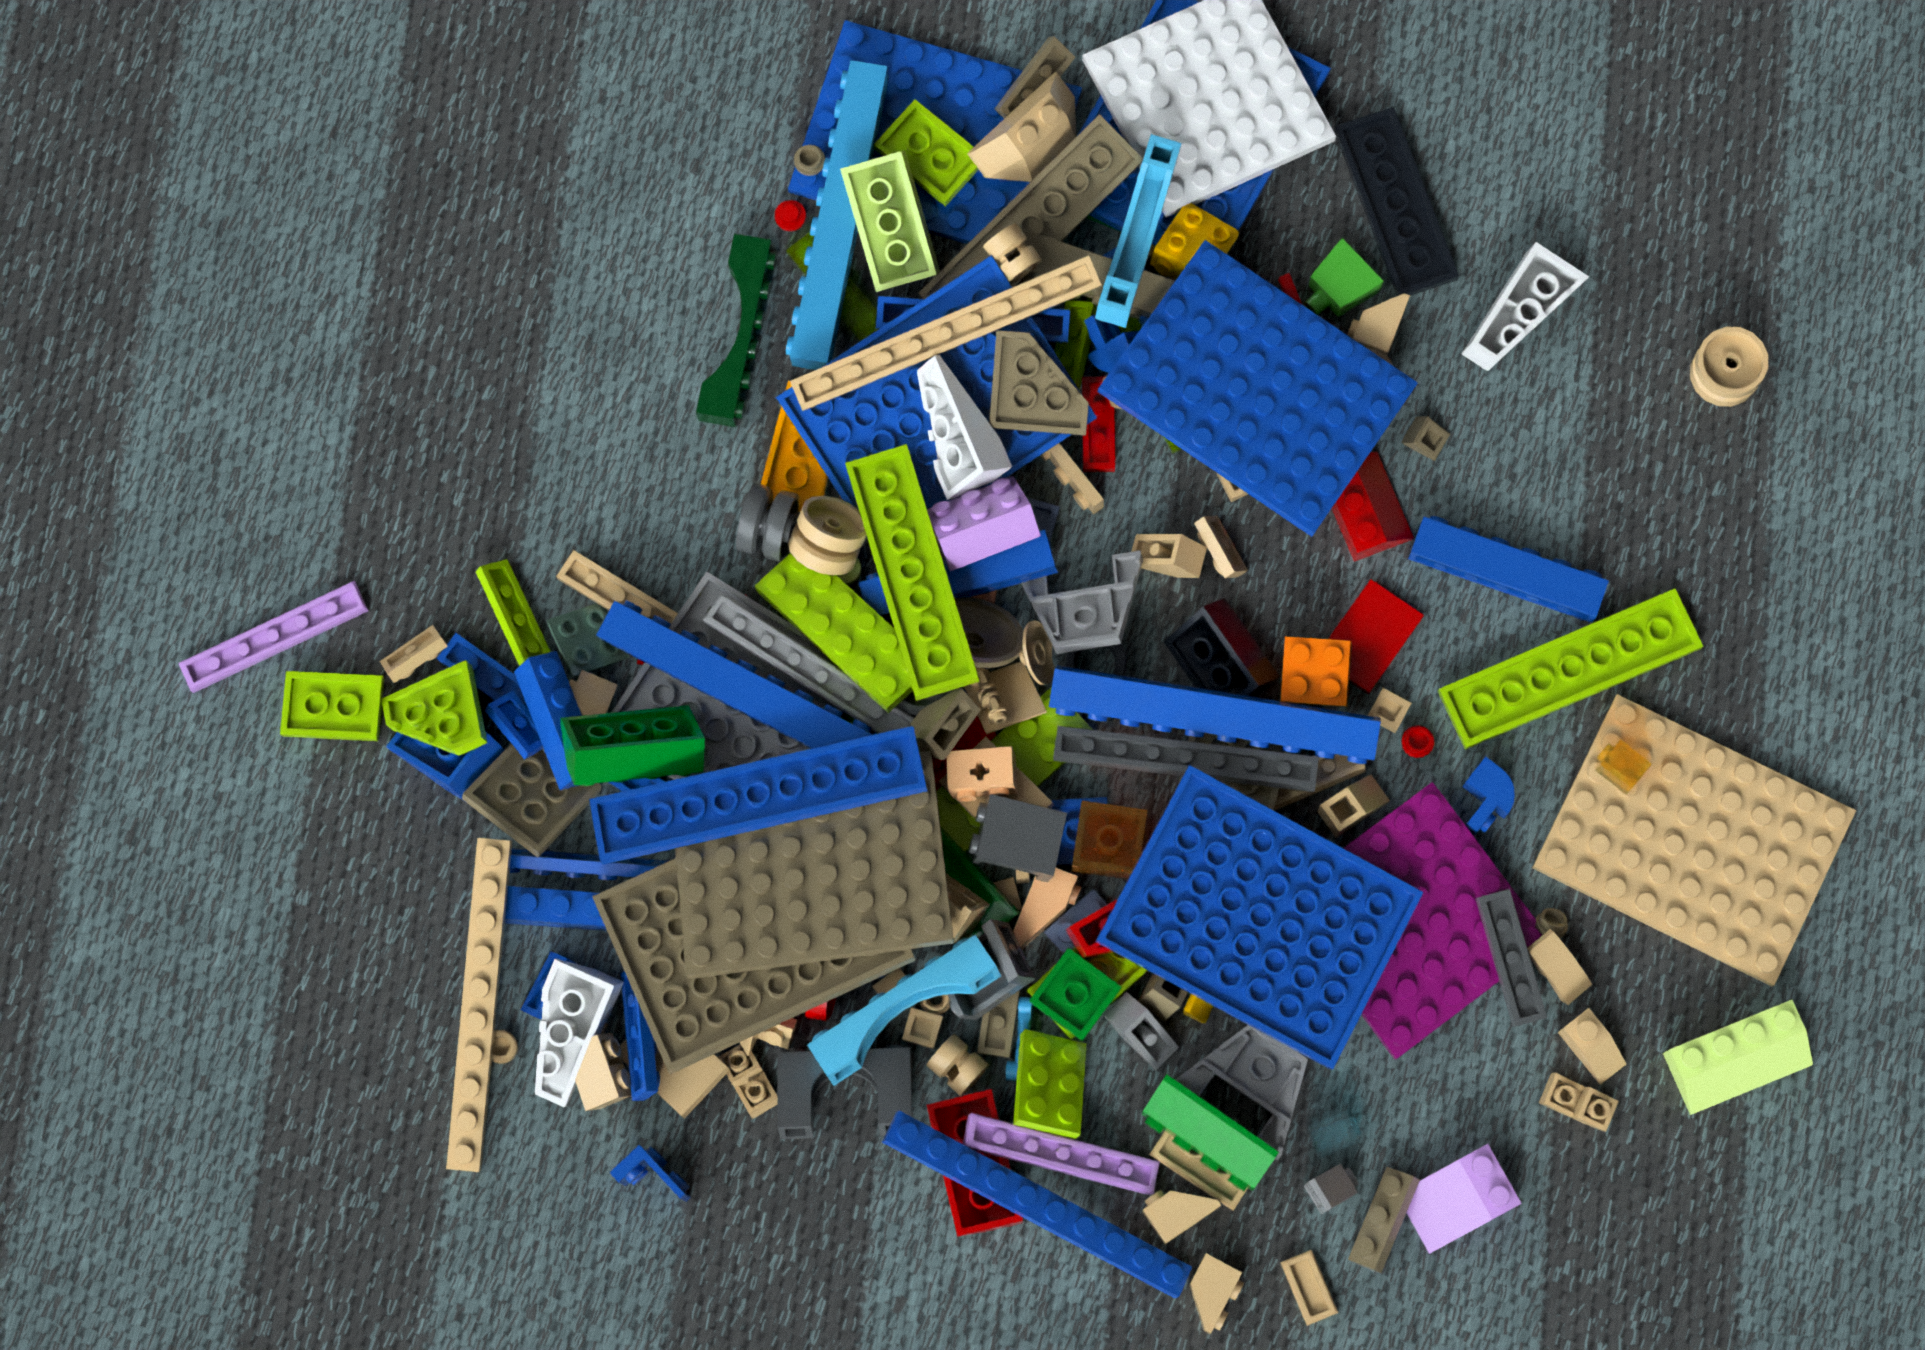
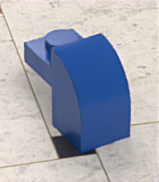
[1084,315,1140,373]
[1463,756,1515,836]

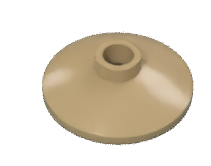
[1019,620,1055,685]

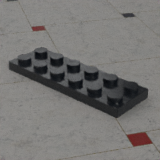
[1333,107,1459,296]

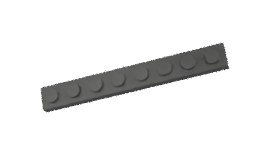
[1053,726,1319,792]

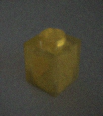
[1595,739,1652,795]

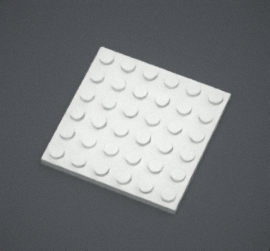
[1082,0,1336,218]

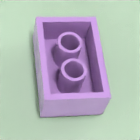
[927,476,1041,571]

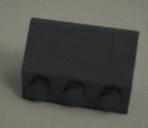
[1164,598,1280,697]

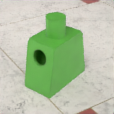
[1304,238,1384,317]

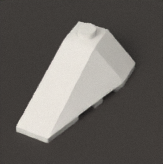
[535,959,624,1107]

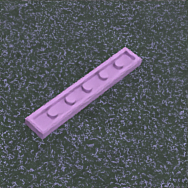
[178,581,369,693]
[963,1113,1160,1195]

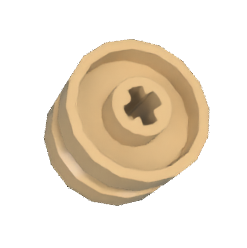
[1690,327,1768,407]
[788,496,867,576]

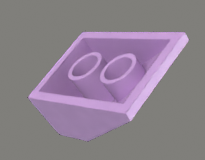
[1407,1144,1522,1254]

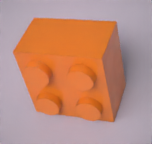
[1280,636,1352,707]

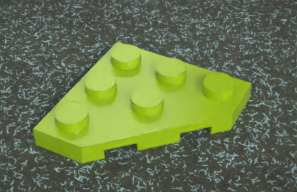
[381,660,488,756]

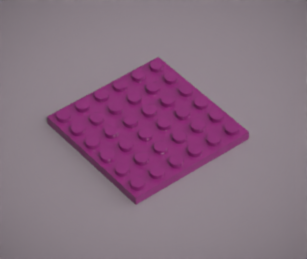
[1343,782,1542,1059]

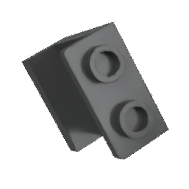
[969,794,1067,882]
[948,919,1036,1020]

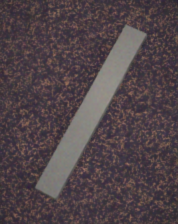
[703,593,914,734]

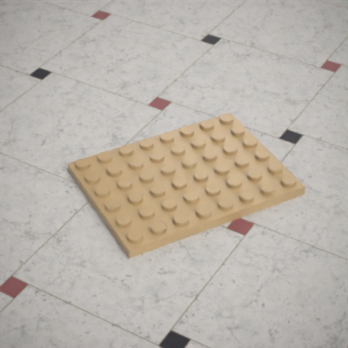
[1532,694,1856,986]

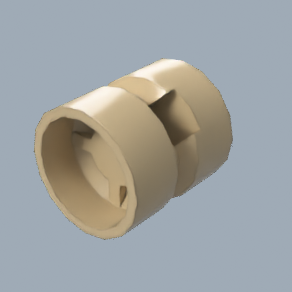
[983,223,1043,284]
[926,1034,989,1096]

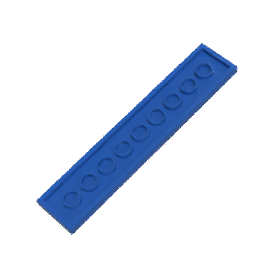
[589,726,928,865]

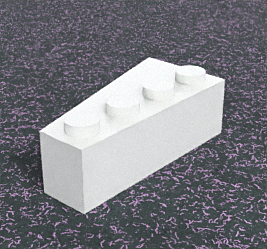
[1462,242,1589,371]

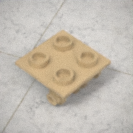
[964,661,1047,734]

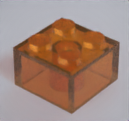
[1072,801,1147,880]

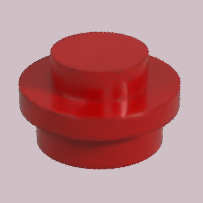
[774,200,806,231]
[1401,725,1434,758]

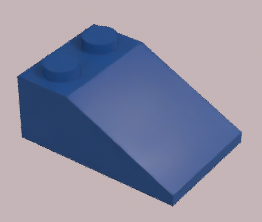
[386,732,505,803]

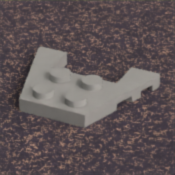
[1021,550,1143,654]
[1175,1025,1308,1160]

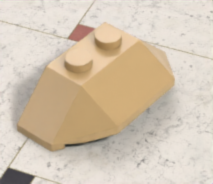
[967,72,1076,182]

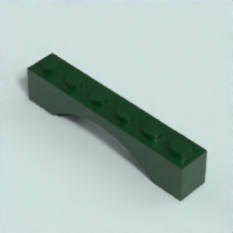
[696,233,777,428]

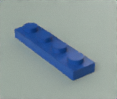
[621,971,660,1101]

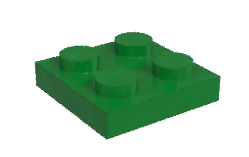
[1029,948,1122,1042]

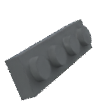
[1475,889,1547,1027]

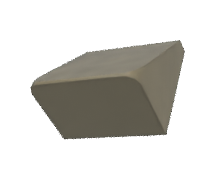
[1401,416,1450,461]

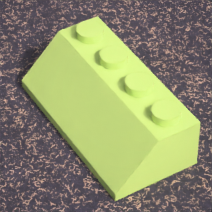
[840,150,940,292]
[1663,1000,1813,1115]

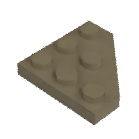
[989,330,1089,436]

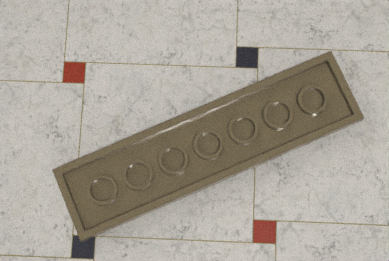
[918,114,1143,299]

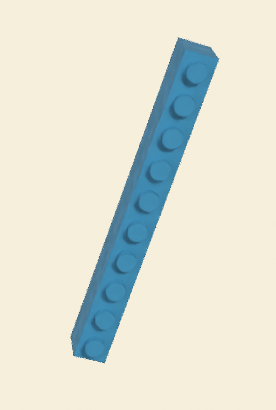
[786,60,889,370]

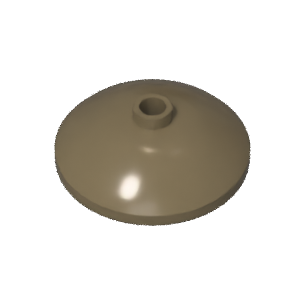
[954,597,1023,668]

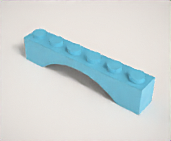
[1095,134,1182,328]
[807,935,1001,1086]

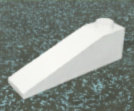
[917,355,1012,500]

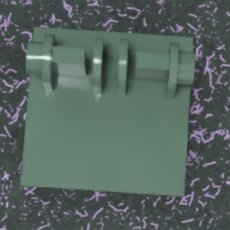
[546,603,630,680]

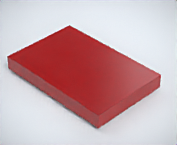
[1328,579,1424,695]

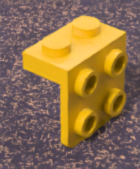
[1150,203,1239,280]

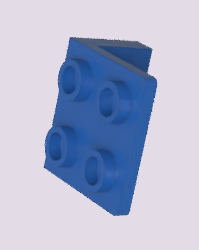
[610,1145,691,1202]

